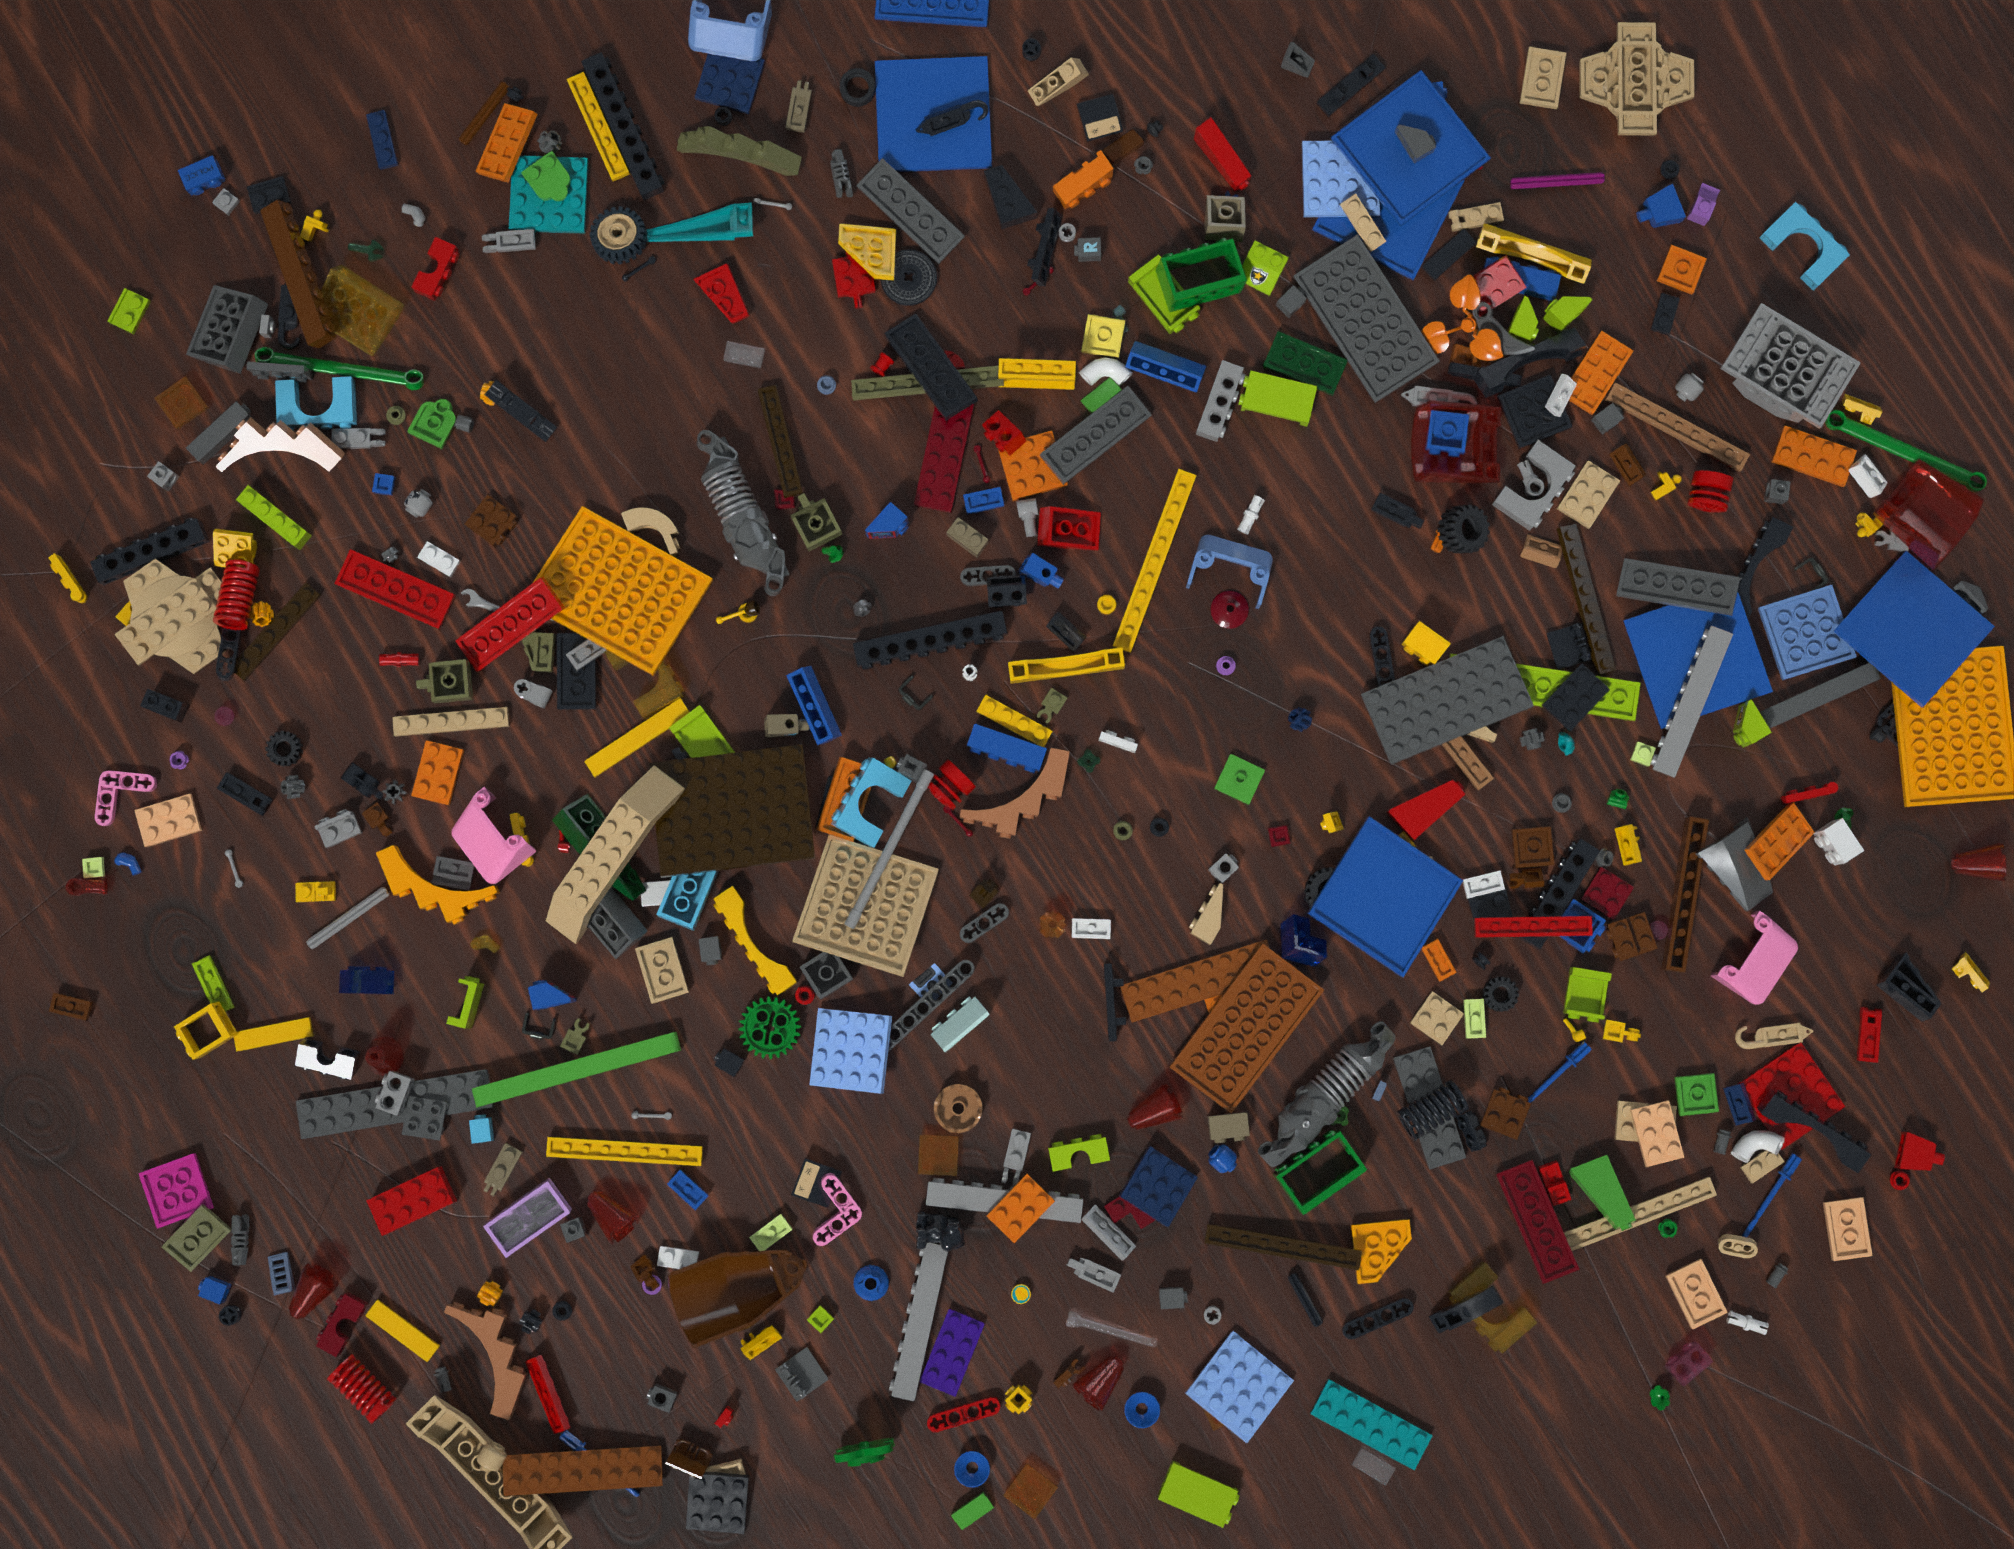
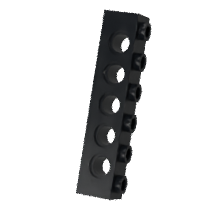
[90,518,210,585]
[1518,839,1600,950]

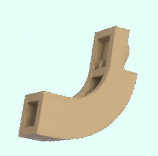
[621,508,680,557]

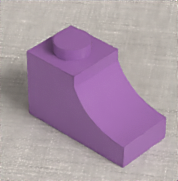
[1687,183,1720,226]

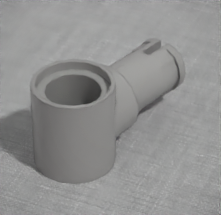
[1517,460,1544,498]
[1017,498,1038,537]

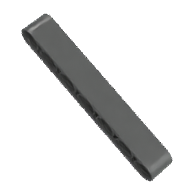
[1760,663,1882,729]
[888,960,975,1052]

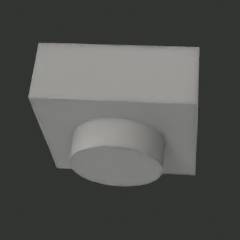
[212,188,240,216]
[259,315,276,338]

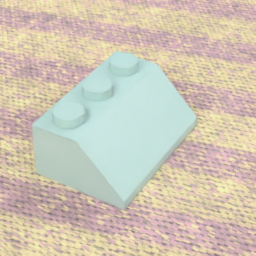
[931,996,990,1052]

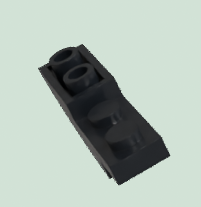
[1429,1285,1504,1333]

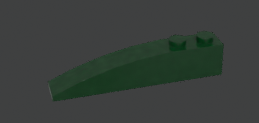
[552,794,646,901]

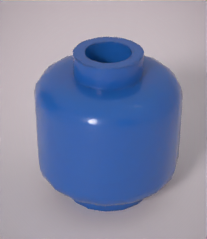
[1208,1144,1237,1173]

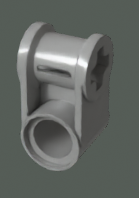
[514,679,553,709]

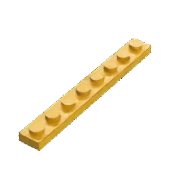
[546,1137,703,1166]

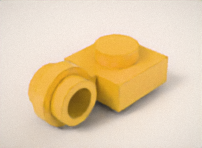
[1602,1020,1641,1043]

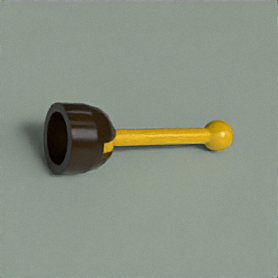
[716,600,760,624]

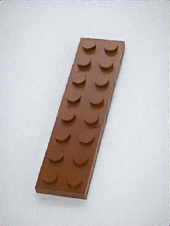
[1120,939,1269,1023]
[503,1446,663,1496]

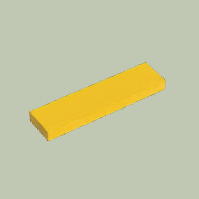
[234,1017,314,1052]
[365,1300,440,1362]

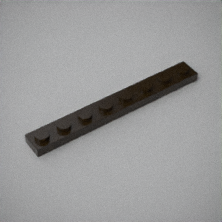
[1556,524,1616,676]
[1205,1223,1362,1270]

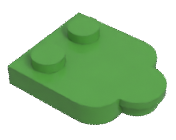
[521,151,571,201]
[407,399,456,449]

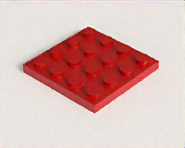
[1738,1042,1845,1150]

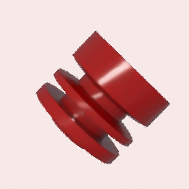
[1687,470,1734,513]
[928,759,976,810]

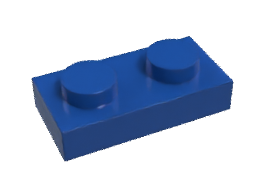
[963,487,1004,515]
[667,1169,709,1210]

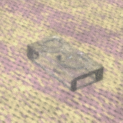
[723,341,765,368]

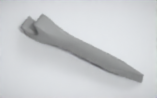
[461,589,500,612]

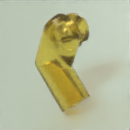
[470,935,501,954]

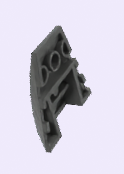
[1696,817,1773,911]

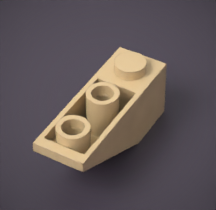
[1028,57,1089,107]
[1189,883,1223,945]

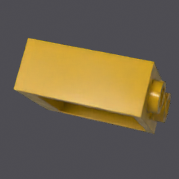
[174,1001,238,1060]

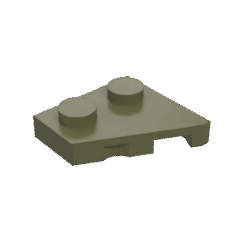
[522,633,556,672]

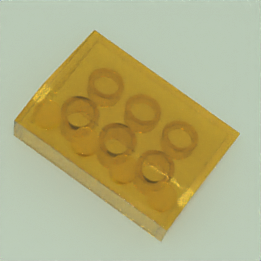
[321,265,404,356]

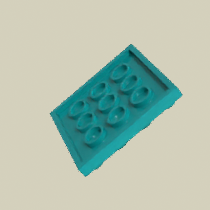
[509,156,588,234]

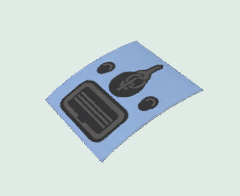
[909,963,952,1005]

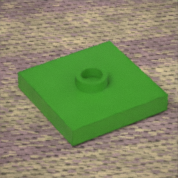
[1214,754,1265,805]
[1674,1073,1719,1116]

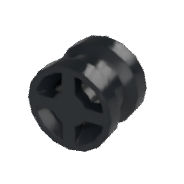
[1022,38,1041,61]
[219,1305,242,1326]

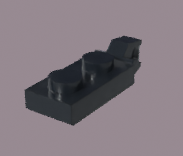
[1371,493,1424,529]

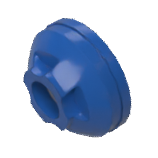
[854,1265,889,1301]
[1124,1392,1160,1428]
[954,1451,990,1488]

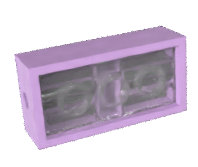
[483,1178,572,1258]

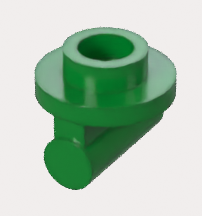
[822,545,843,563]
[1606,789,1629,809]
[1834,808,1854,829]

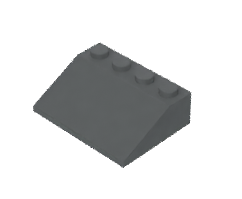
[186,285,268,374]

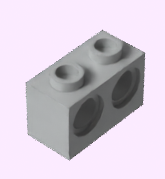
[375,1071,415,1116]

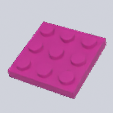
[138,1153,214,1229]

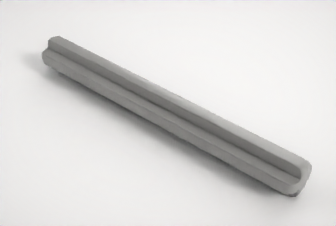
[306,887,389,949]

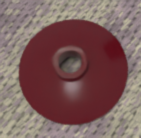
[1210,591,1249,629]

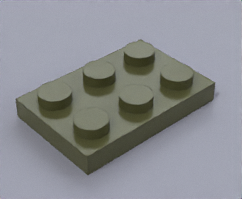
[161,1203,231,1272]

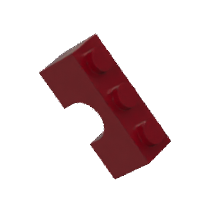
[316,1292,369,1357]

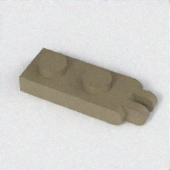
[786,80,812,133]
[484,1143,523,1197]

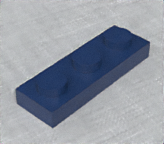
[366,110,399,170]

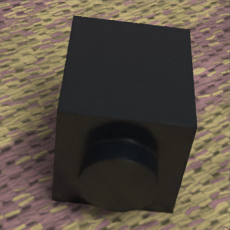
[714,1048,745,1077]

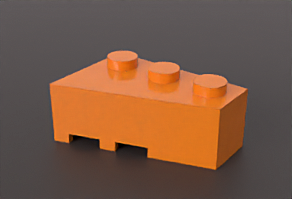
[1053,150,1113,210]

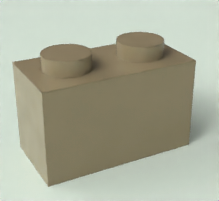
[947,517,989,558]
[1207,1112,1250,1143]

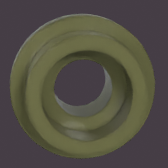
[386,406,406,425]
[1113,821,1133,840]

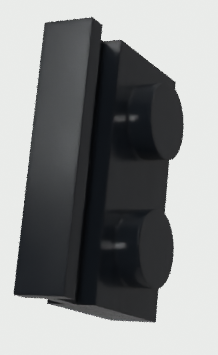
[247,176,292,214]

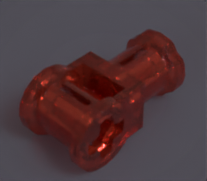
[65,878,108,895]

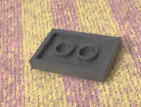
[247,362,313,383]

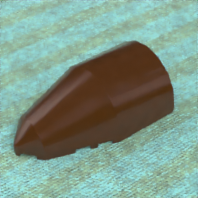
[668,1250,807,1348]

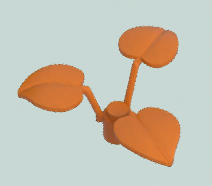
[1421,274,1504,361]

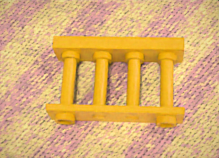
[998,358,1076,390]

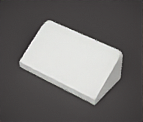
[1848,454,1888,498]
[641,880,670,907]

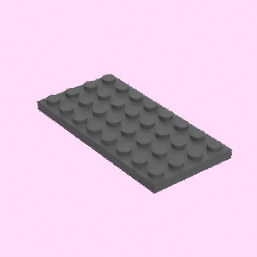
[1293,235,1440,403]
[1361,636,1534,765]

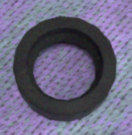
[839,68,876,107]

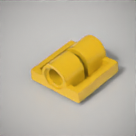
[213,529,257,568]

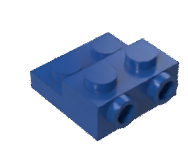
[1425,410,1469,457]
[1559,899,1606,954]

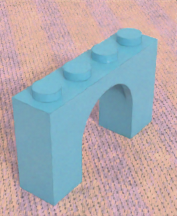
[1760,202,1850,291]
[275,376,357,431]
[831,757,911,848]

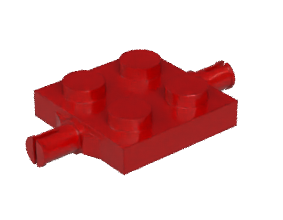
[832,252,875,309]

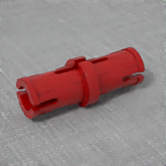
[379,652,419,667]

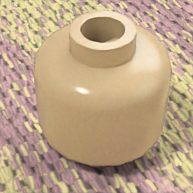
[477,1442,507,1473]

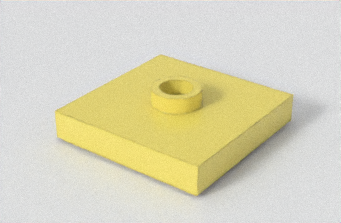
[1081,314,1126,359]

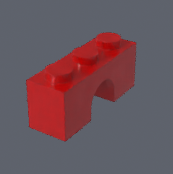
[411,237,460,301]

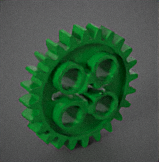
[738,997,802,1059]

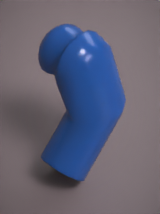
[114,853,142,876]

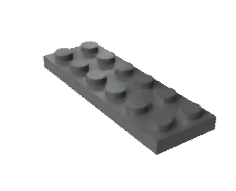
[856,158,965,264]
[1039,386,1152,485]
[1617,558,1740,616]
[1393,1046,1466,1170]

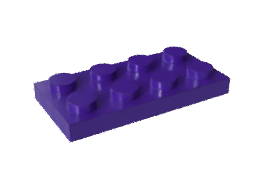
[919,1308,985,1397]

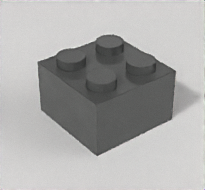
[800,952,854,1000]

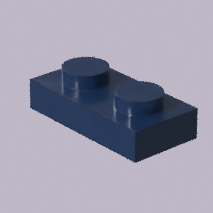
[1723,1083,1756,1125]

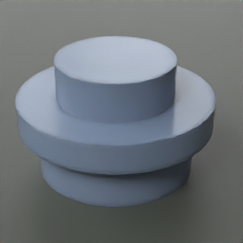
[817,376,836,395]

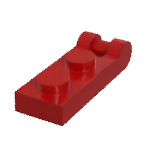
[1780,782,1838,805]
[1857,1007,1882,1063]

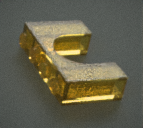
[604,650,685,720]
[1448,1261,1537,1353]

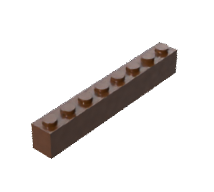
[260,200,337,348]
[1661,817,1709,973]

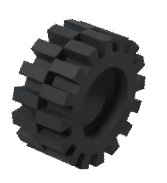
[265,731,303,767]
[1482,977,1519,1012]

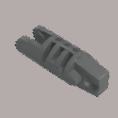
[830,149,853,198]
[231,1214,249,1265]

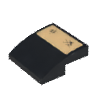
[1076,94,1123,142]
[791,1158,842,1208]

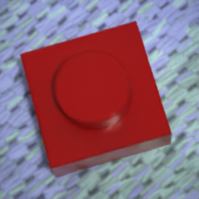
[714,1406,734,1428]

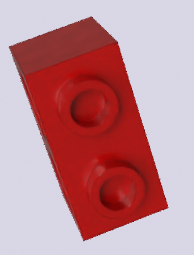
[982,410,1027,456]

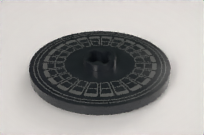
[880,250,937,306]

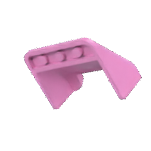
[452,787,536,884]
[1711,911,1798,1005]

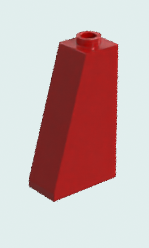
[1194,117,1251,192]
[1386,780,1465,841]

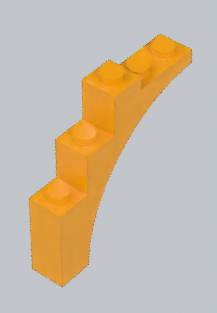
[376,845,500,925]

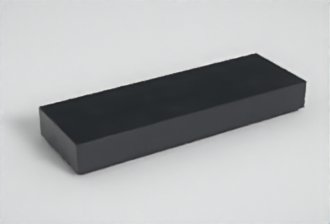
[1422,229,1477,281]

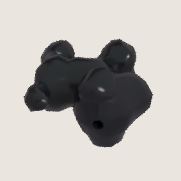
[916,1212,965,1252]

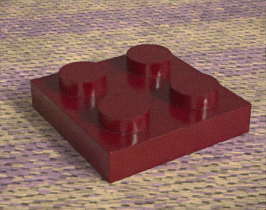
[1580,867,1634,920]

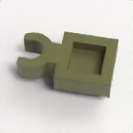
[1037,688,1068,724]
[560,1018,590,1055]

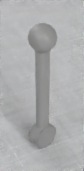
[753,198,792,210]
[225,849,243,888]
[631,1112,672,1120]

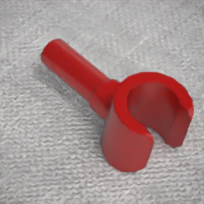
[558,830,570,853]

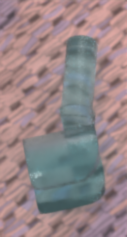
[1113,305,1129,333]

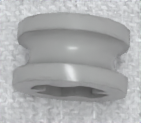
[1059,223,1076,242]
[1204,1306,1221,1325]

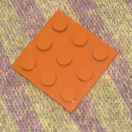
[998,431,1068,501]

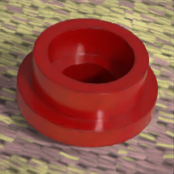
[795,985,815,1005]
[1889,1170,1910,1190]

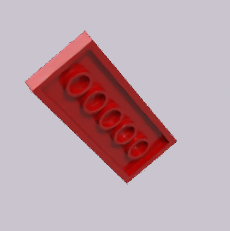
[334,549,455,630]
[455,576,565,672]

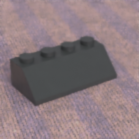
[588,887,648,959]

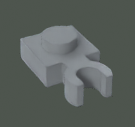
[1874,530,1910,552]

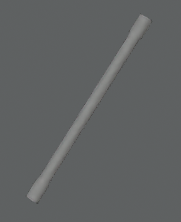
[844,769,934,929]

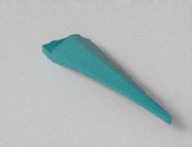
[616,203,753,242]

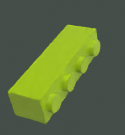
[236,485,312,550]

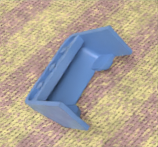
[688,0,772,61]
[1186,535,1273,609]

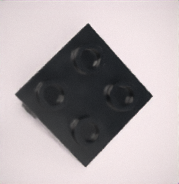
[1546,623,1592,670]

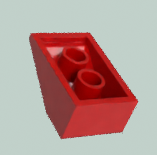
[1037,506,1101,551]

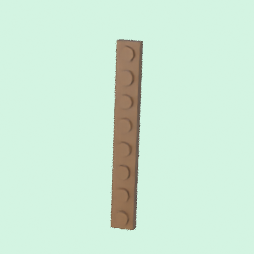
[1605,383,1750,472]

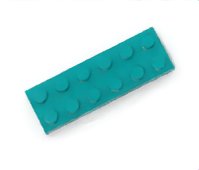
[1310,1379,1433,1471]

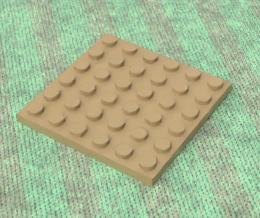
[793,835,939,977]

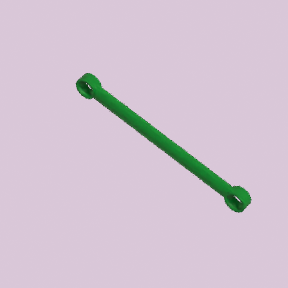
[255,347,424,390]
[1825,410,1987,492]

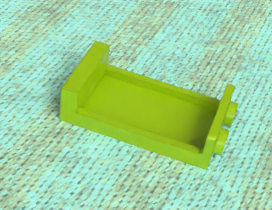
[1128,254,1201,334]
[1238,371,1317,427]
[669,705,735,758]
[1157,1460,1240,1528]

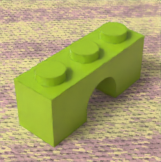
[1048,1134,1110,1171]

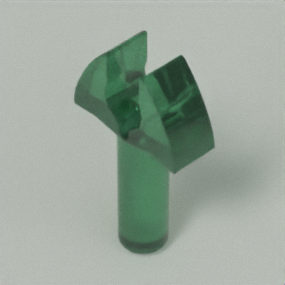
[348,240,385,262]

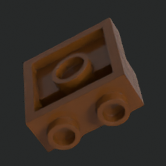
[464,494,518,548]
[1605,912,1658,961]
[1480,1087,1531,1140]

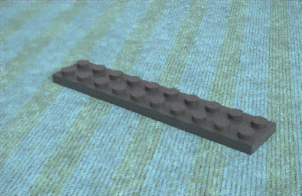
[296,1069,494,1139]

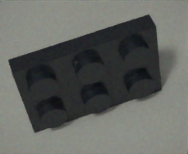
[1541,663,1610,732]

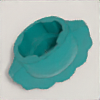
[1558,732,1575,756]

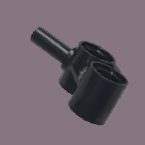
[340,762,383,799]

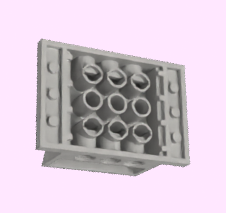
[1720,303,1860,429]

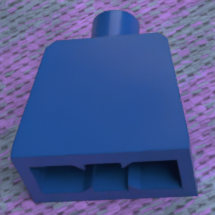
[1636,184,1686,228]
[1018,553,1064,588]

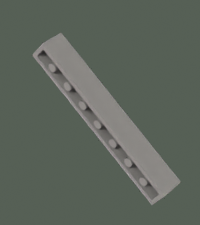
[1651,626,1733,778]
[926,1178,1083,1223]
[889,1242,948,1401]

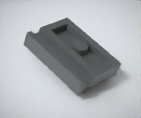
[431,856,475,891]

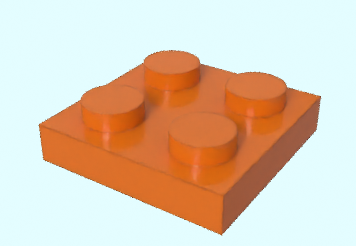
[1657,245,1707,295]

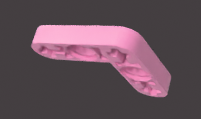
[95,771,157,826]
[812,1173,862,1246]

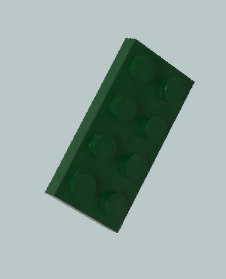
[1263,331,1348,396]

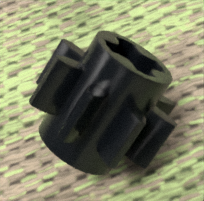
[519,1309,543,1334]

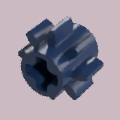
[1288,707,1312,732]

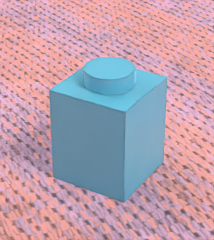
[469,1114,494,1144]

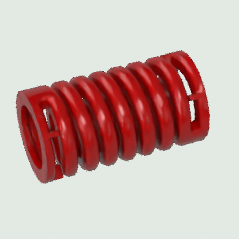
[213,559,260,630]
[327,1354,397,1424]

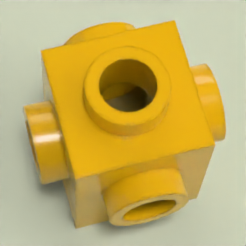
[1005,1384,1032,1414]

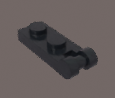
[217,772,273,816]

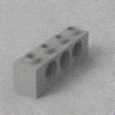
[1196,360,1246,442]

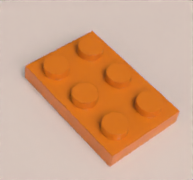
[411,740,464,806]
[986,1174,1055,1243]

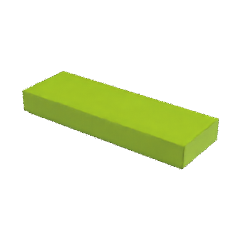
[192,955,235,1012]

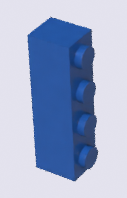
[1482,257,1561,301]
[1125,341,1206,393]
[786,666,842,745]
[967,724,1047,773]

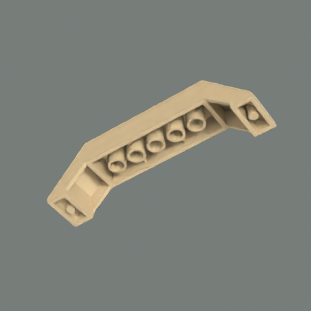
[546,766,685,944]
[406,1395,573,1549]

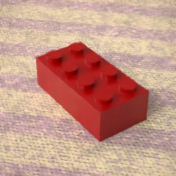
[366,1166,457,1236]

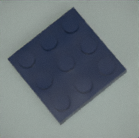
[694,53,765,115]
[1119,1146,1198,1227]

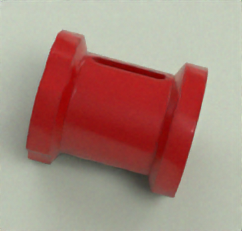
[870,352,895,377]

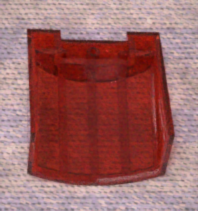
[1411,400,1501,483]
[1873,459,1984,570]

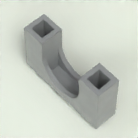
[1492,440,1575,531]

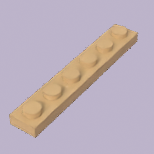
[393,707,510,737]

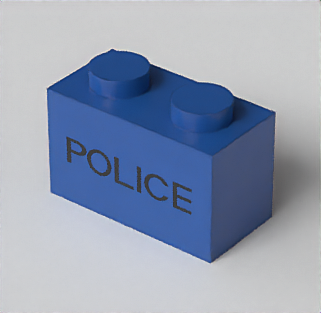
[178,155,226,196]

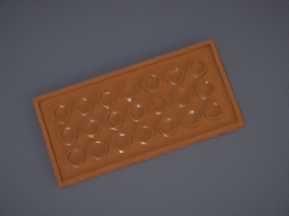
[1169,943,1324,1113]

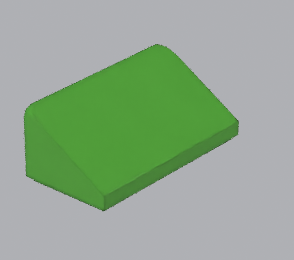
[1081,377,1122,414]
[951,1491,994,1530]

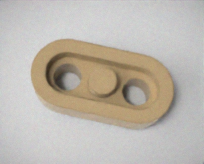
[1718,1234,1758,1258]

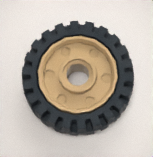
[590,207,648,264]

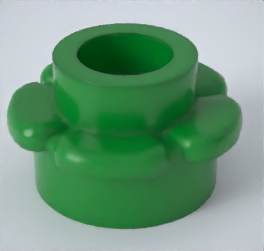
[1658,1219,1678,1238]

